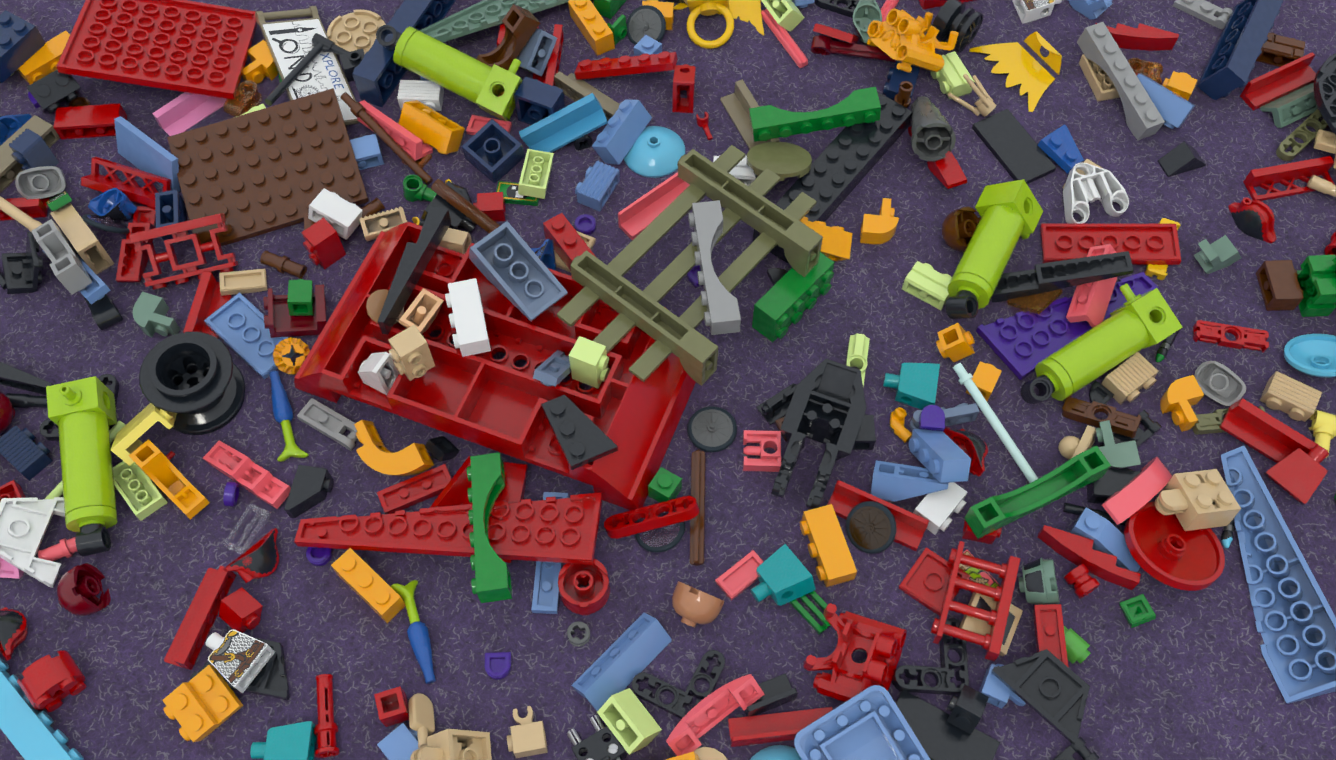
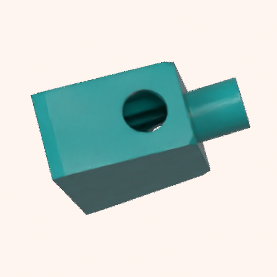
[883,363,940,410]
[750,544,816,606]
[250,721,317,760]

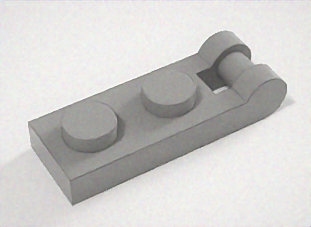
[1173,0,1233,30]
[297,398,358,451]

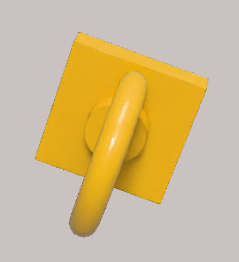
[687,0,734,49]

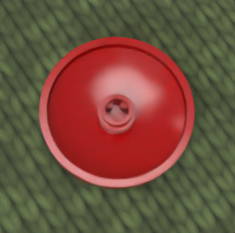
[1124,502,1225,591]

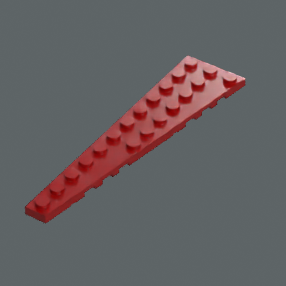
[294,492,603,565]

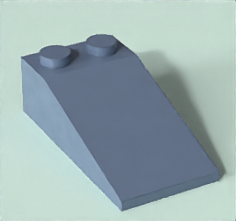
[469,221,568,321]

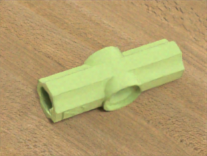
[846,333,870,387]

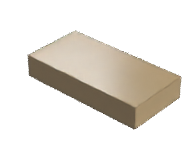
[219,269,267,296]

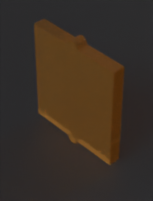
[1007,289,1063,315]

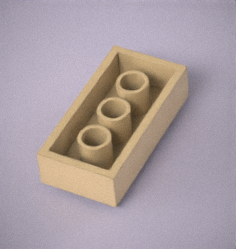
[1079,54,1120,101]

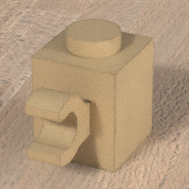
[507,706,548,758]

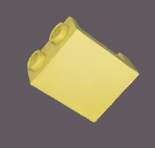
[111,403,177,466]

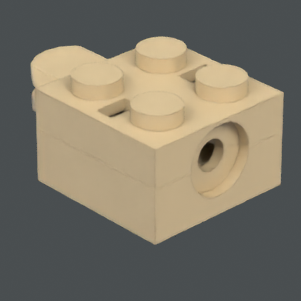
[1155,469,1241,531]
[410,729,492,760]

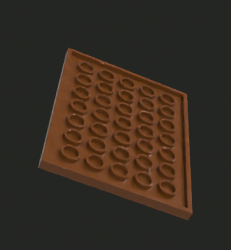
[167,88,369,246]

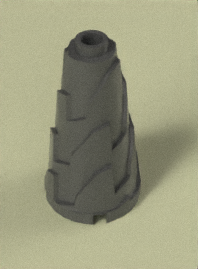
[910,96,956,161]

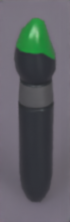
[1156,321,1181,363]

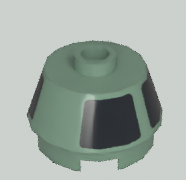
[1019,557,1060,605]

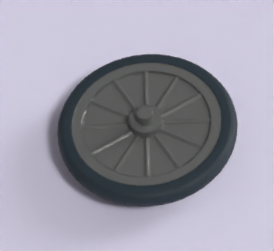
[626,5,666,45]
[687,406,737,452]

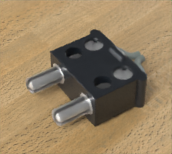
[567,715,627,760]

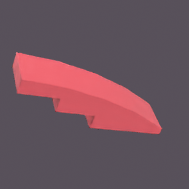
[203,440,291,509]

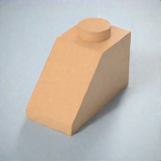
[399,288,444,334]

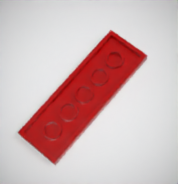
[1040,224,1181,265]

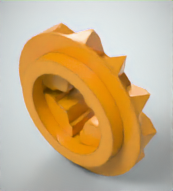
[273,337,310,374]

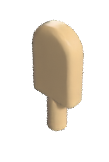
[408,693,435,748]

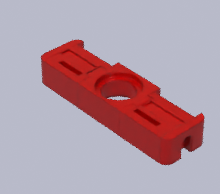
[1193,320,1269,353]

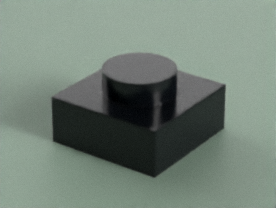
[425,436,460,462]

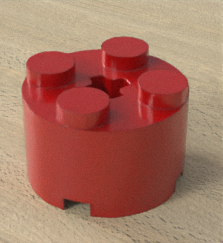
[558,559,610,616]
[17,650,86,712]

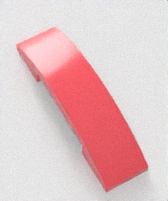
[1102,457,1172,525]
[666,674,765,756]

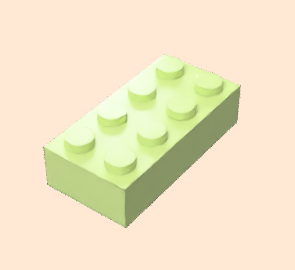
[518,149,554,199]
[113,461,168,521]

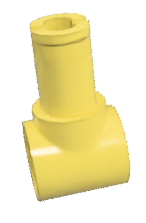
[1309,410,1336,458]

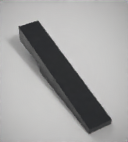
[378,206,452,335]
[991,251,1134,303]
[0,362,53,395]

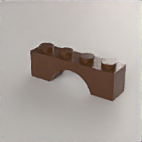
[476,4,540,70]

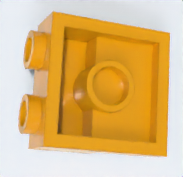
[163,665,244,742]

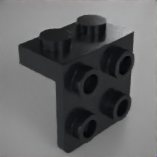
[27,70,81,114]
[1,232,43,294]

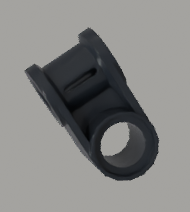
[84,294,123,330]

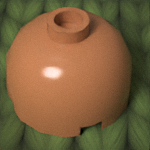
[672,581,725,628]

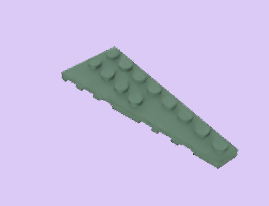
[420,0,569,42]

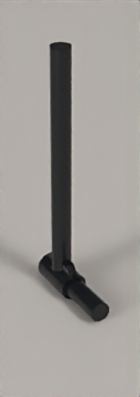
[265,33,349,106]

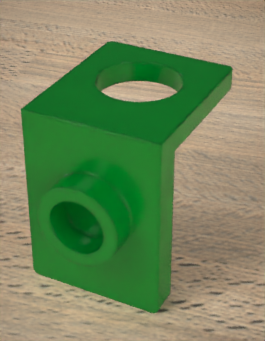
[607,14,627,46]

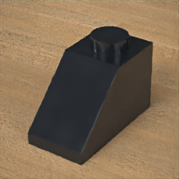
[284,465,334,518]

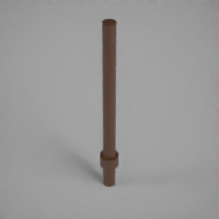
[340,92,433,185]

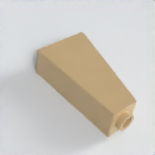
[50,203,115,275]

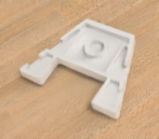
[0,497,65,588]

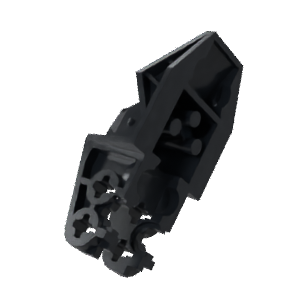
[771,359,866,509]

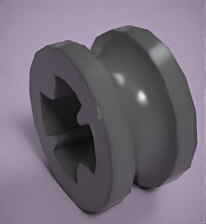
[567,621,591,647]

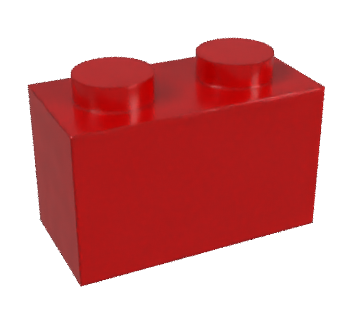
[301,217,346,269]

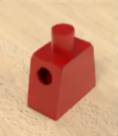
[672,64,696,113]
[1264,444,1329,505]

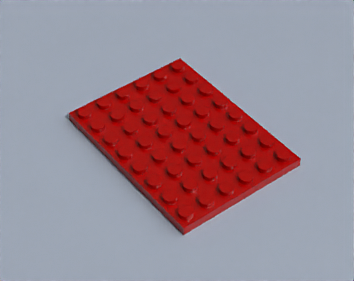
[57,0,258,100]

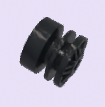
[932,0,983,52]

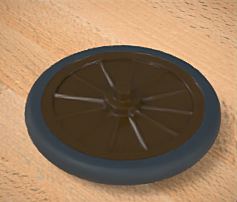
[846,501,897,554]

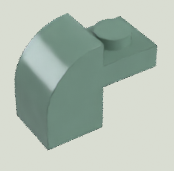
[1194,235,1241,274]
[133,292,181,338]
[1095,420,1141,468]

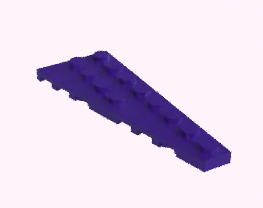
[976,272,1159,380]

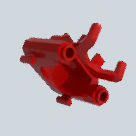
[803,603,907,702]

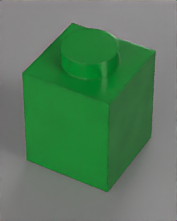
[287,279,314,316]
[648,467,682,503]

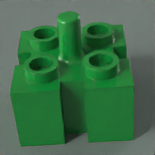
[1297,255,1336,317]

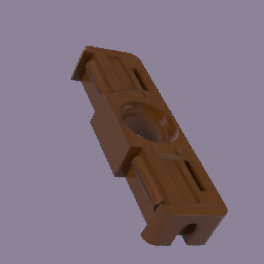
[1062,395,1141,438]

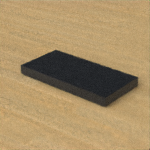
[972,109,1056,184]
[896,691,1000,760]

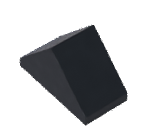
[1158,141,1206,177]

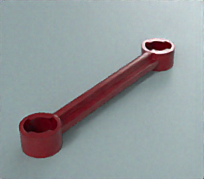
[811,35,923,69]

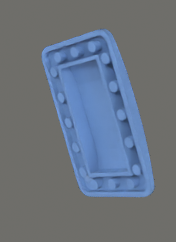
[794,685,931,760]

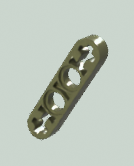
[1276,109,1328,161]

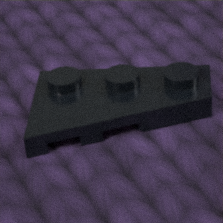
[542,395,618,470]

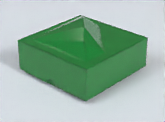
[1119,594,1156,628]

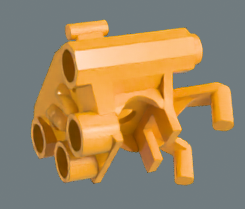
[867,8,959,73]

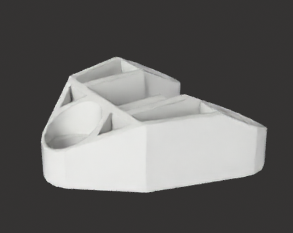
[1063,162,1129,224]

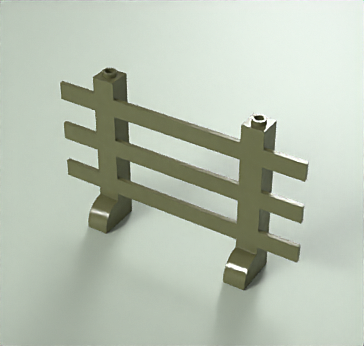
[557,145,823,386]

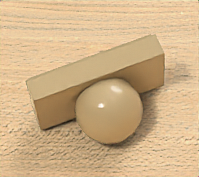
[1058,425,1096,459]

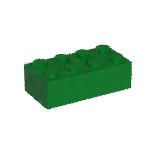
[752,252,835,343]

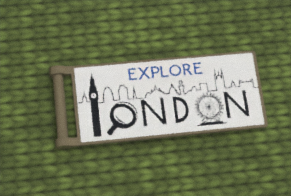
[255,6,360,125]

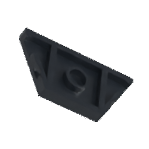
[190,637,290,700]
[992,649,1090,745]

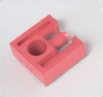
[743,430,781,472]

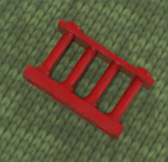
[931,541,1021,662]

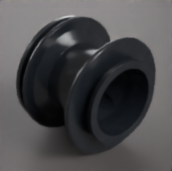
[139,332,245,435]

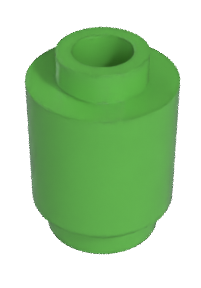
[1064,626,1091,664]

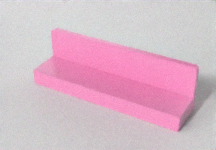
[152,90,241,136]

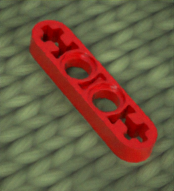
[604,496,700,539]

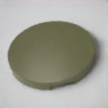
[746,142,812,181]

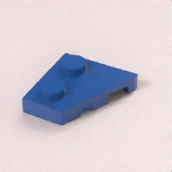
[1038,124,1084,174]

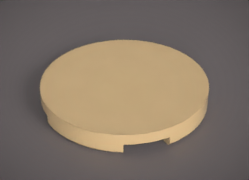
[327,10,386,53]

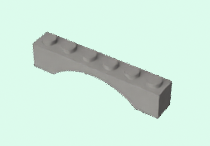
[1077,22,1165,140]
[688,200,741,335]

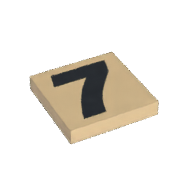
[959,592,1023,656]

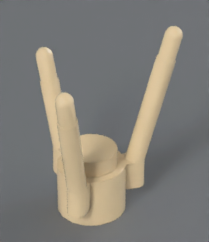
[948,74,997,117]

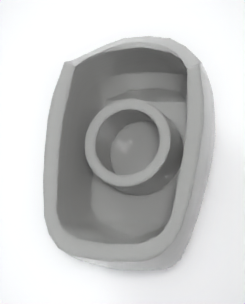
[15,166,67,199]
[1194,361,1247,406]

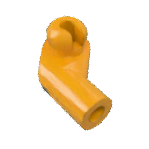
[889,407,912,443]

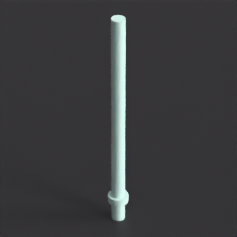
[953,363,1038,483]

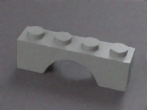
[31,219,92,295]

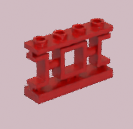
[129,213,238,290]

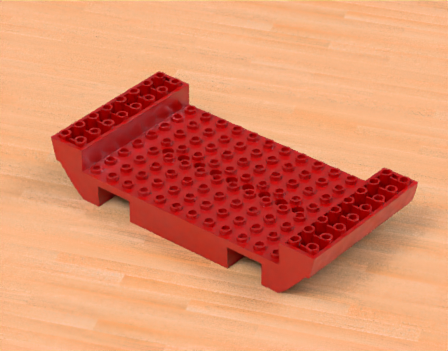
[294,222,696,510]

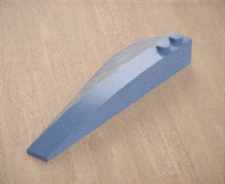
[1221,445,1336,704]

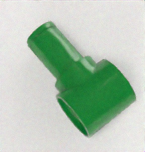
[403,175,437,202]

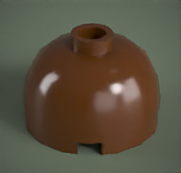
[942,207,981,252]

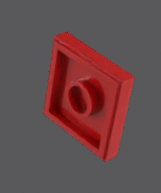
[813,23,859,44]
[899,548,969,616]

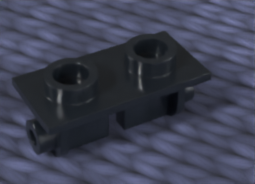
[756,383,799,425]

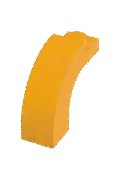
[354,420,434,476]
[129,439,210,520]

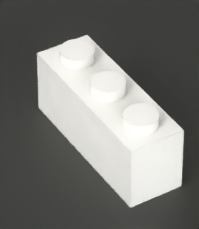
[445,278,491,357]

